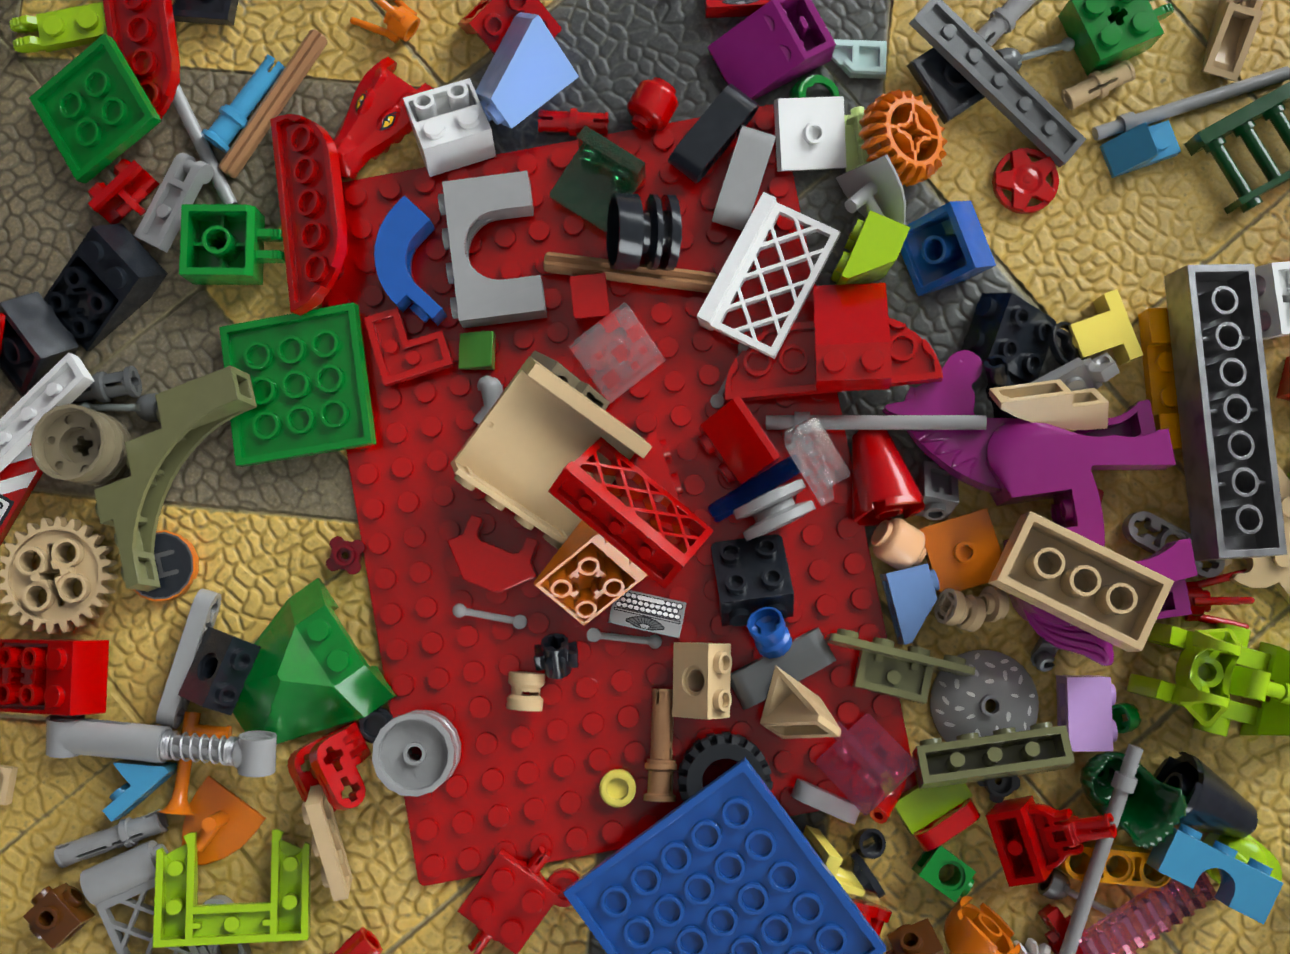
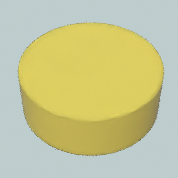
[599,769,636,807]

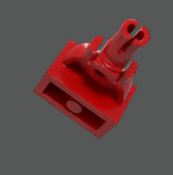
[985,795,1117,887]

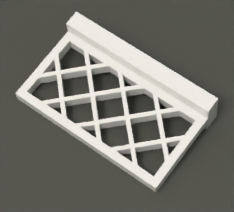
[697,192,841,359]

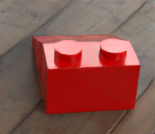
[813,283,892,392]

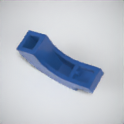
[374,195,447,326]

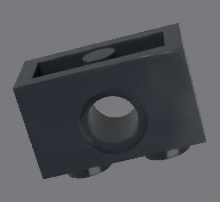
[178,626,261,716]

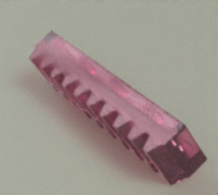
[1079,872,1217,954]

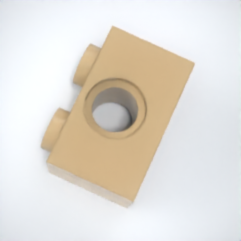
[672,642,732,720]

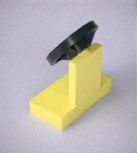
[1048,289,1143,366]
[803,825,885,899]

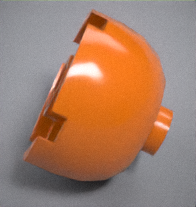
[943,896,1021,954]

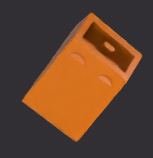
[534,520,648,626]

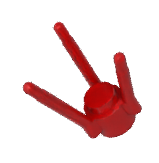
[1184,569,1255,629]

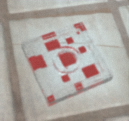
[568,302,666,403]

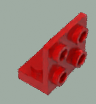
[458,0,561,55]

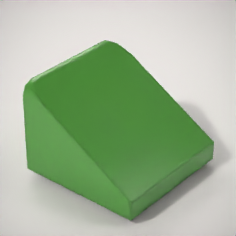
[459,331,496,370]

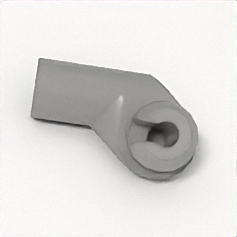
[472,375,503,425]

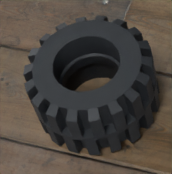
[678,731,773,802]

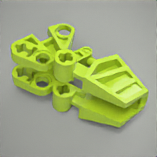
[1126,623,1290,737]

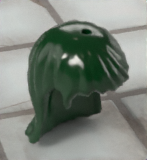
[1080,751,1188,849]

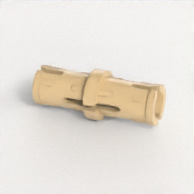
[1061,60,1136,110]

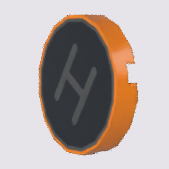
[133,530,199,601]

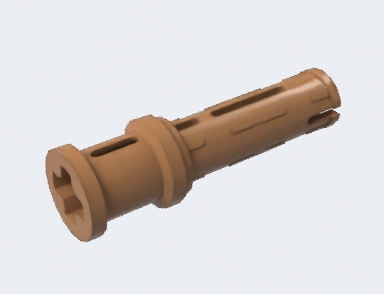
[643,689,677,802]

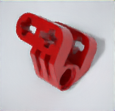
[287,721,371,812]

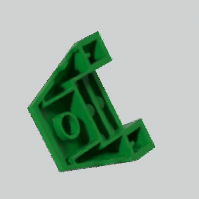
[233,578,396,744]

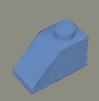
[880,563,940,645]

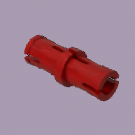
[538,108,609,137]

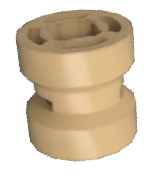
[934,588,986,632]
[506,671,545,711]

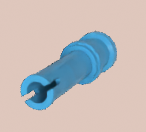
[201,54,285,153]

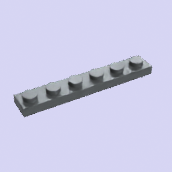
[909,0,1086,167]

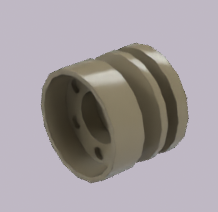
[31,404,132,487]

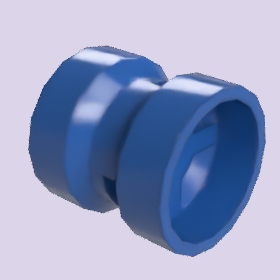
[747,607,792,659]

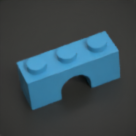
[1146,823,1283,925]

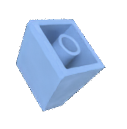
[476,12,579,129]

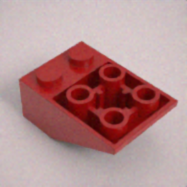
[0,639,109,716]

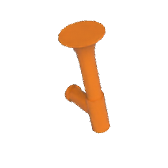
[157,711,232,815]

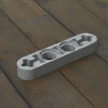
[156,588,222,729]

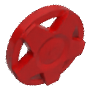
[992,148,1059,214]

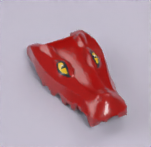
[333,57,434,180]

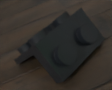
[961,293,1056,383]
[711,534,794,626]

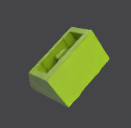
[830,210,910,285]

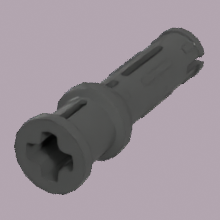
[27,366,142,404]

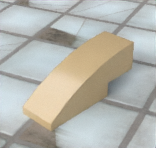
[1201,0,1264,82]
[989,379,1109,430]

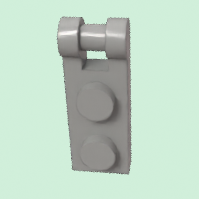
[134,153,214,253]

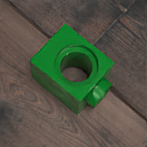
[912,846,976,902]

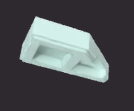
[831,39,887,79]

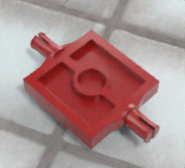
[457,846,561,954]

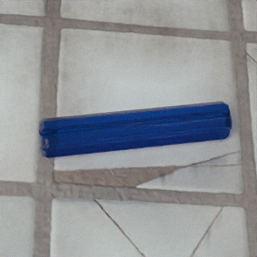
[708,454,805,522]

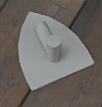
[836,154,906,224]

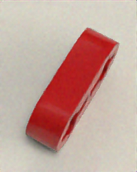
[913,798,980,852]

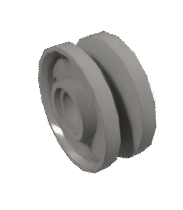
[733,479,816,541]

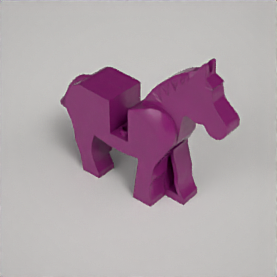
[882,350,1198,666]

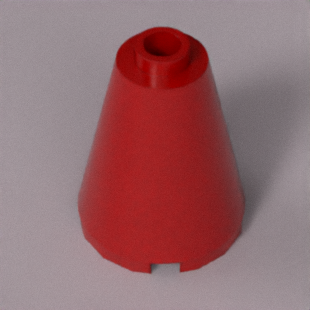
[852,430,925,526]

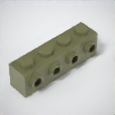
[912,722,1075,790]

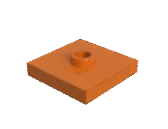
[919,508,1002,596]

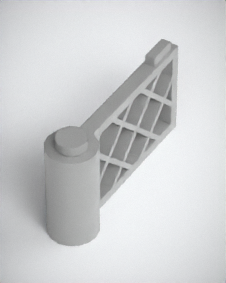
[80,840,210,954]

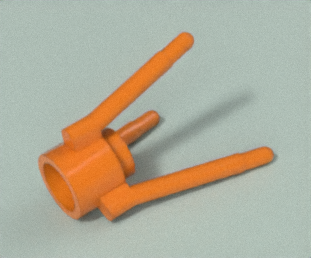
[350,0,420,44]

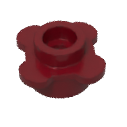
[326,536,365,575]

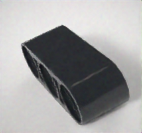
[668,83,759,184]

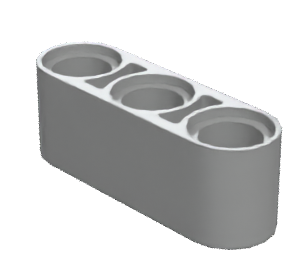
[712,126,776,231]

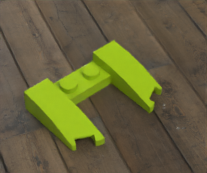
[153,829,311,948]

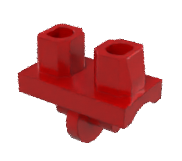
[88,159,159,224]

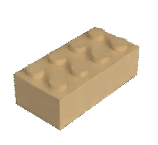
[988,511,1174,652]

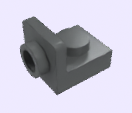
[916,460,959,521]

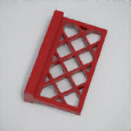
[548,437,714,589]

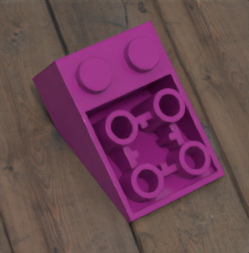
[707,0,836,100]

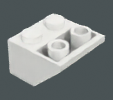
[403,78,496,177]

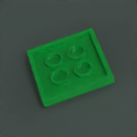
[29,34,162,184]

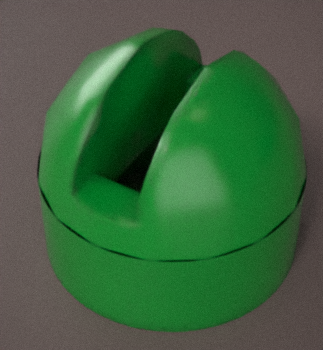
[1112,703,1141,733]

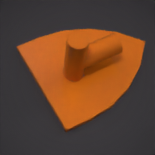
[182,776,266,865]

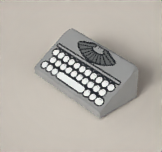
[608,590,687,638]

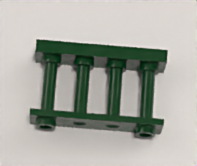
[1184,82,1290,215]

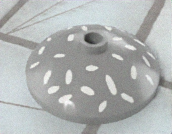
[930,650,1039,742]

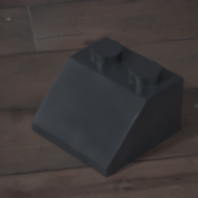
[0,291,79,397]

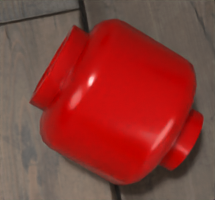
[627,77,679,133]

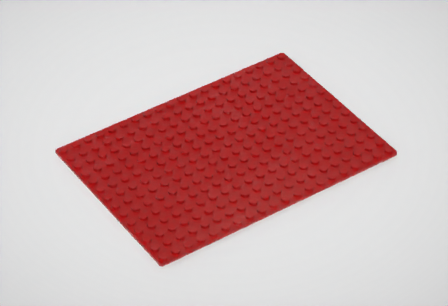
[322,104,917,886]

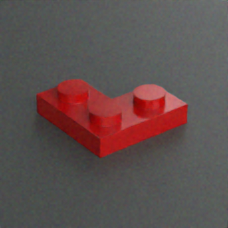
[363,307,454,387]

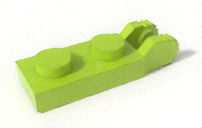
[9,1,107,54]

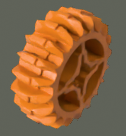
[858,89,947,187]

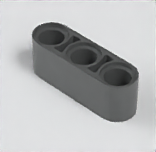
[730,627,836,710]

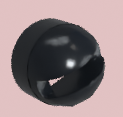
[853,828,886,859]

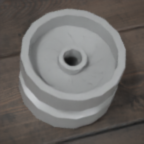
[372,709,461,797]

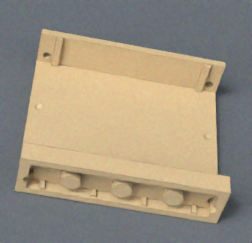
[450,356,652,549]

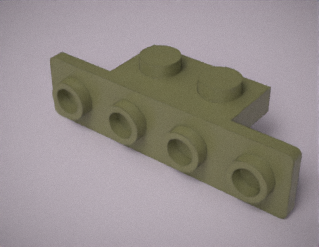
[826,628,976,704]

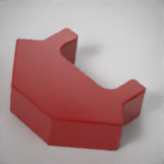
[448,515,539,593]

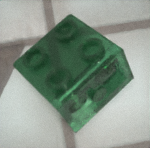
[550,125,645,233]

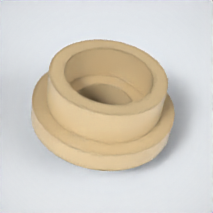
[978,586,1010,622]

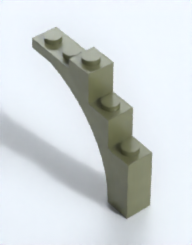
[94,365,257,592]

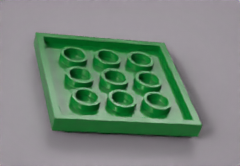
[219,302,376,467]

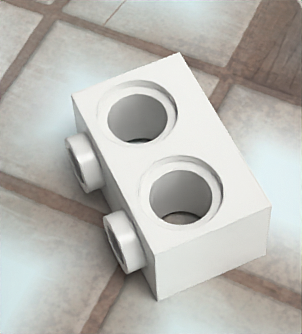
[1255,261,1290,340]

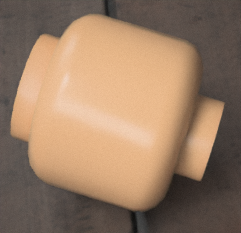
[871,517,926,570]

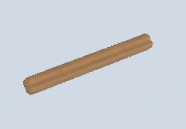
[218,29,328,179]
[543,252,718,293]

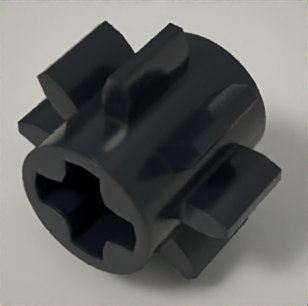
[534,633,579,679]

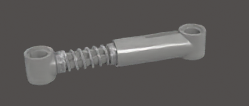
[46,715,277,777]

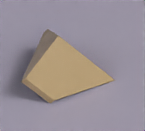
[760,665,841,739]

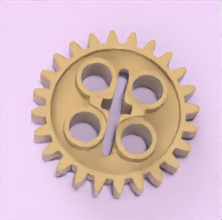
[0,516,118,634]

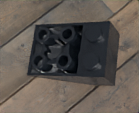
[43,224,168,352]

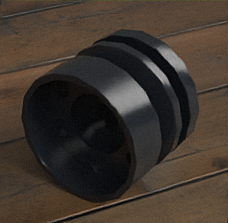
[606,193,682,270]

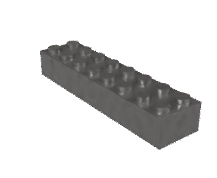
[1164,264,1287,561]

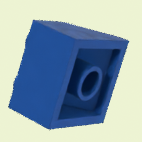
[900,201,996,296]

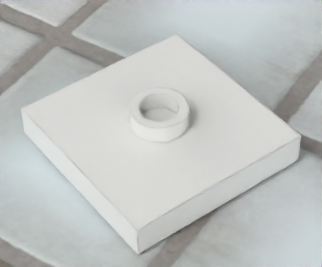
[774,96,847,172]

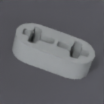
[790,779,862,825]

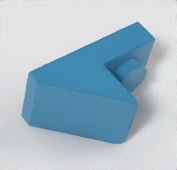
[1100,120,1181,178]
[102,760,178,822]

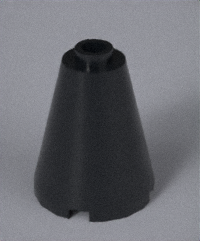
[1153,752,1258,839]

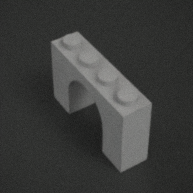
[438,171,547,328]

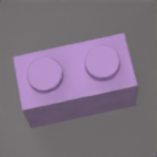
[1056,675,1118,752]

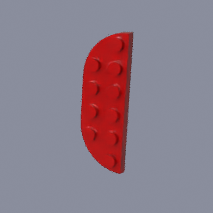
[103,0,180,119]
[270,114,348,316]
[725,318,943,403]

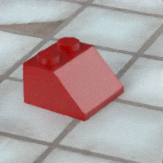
[698,395,781,488]

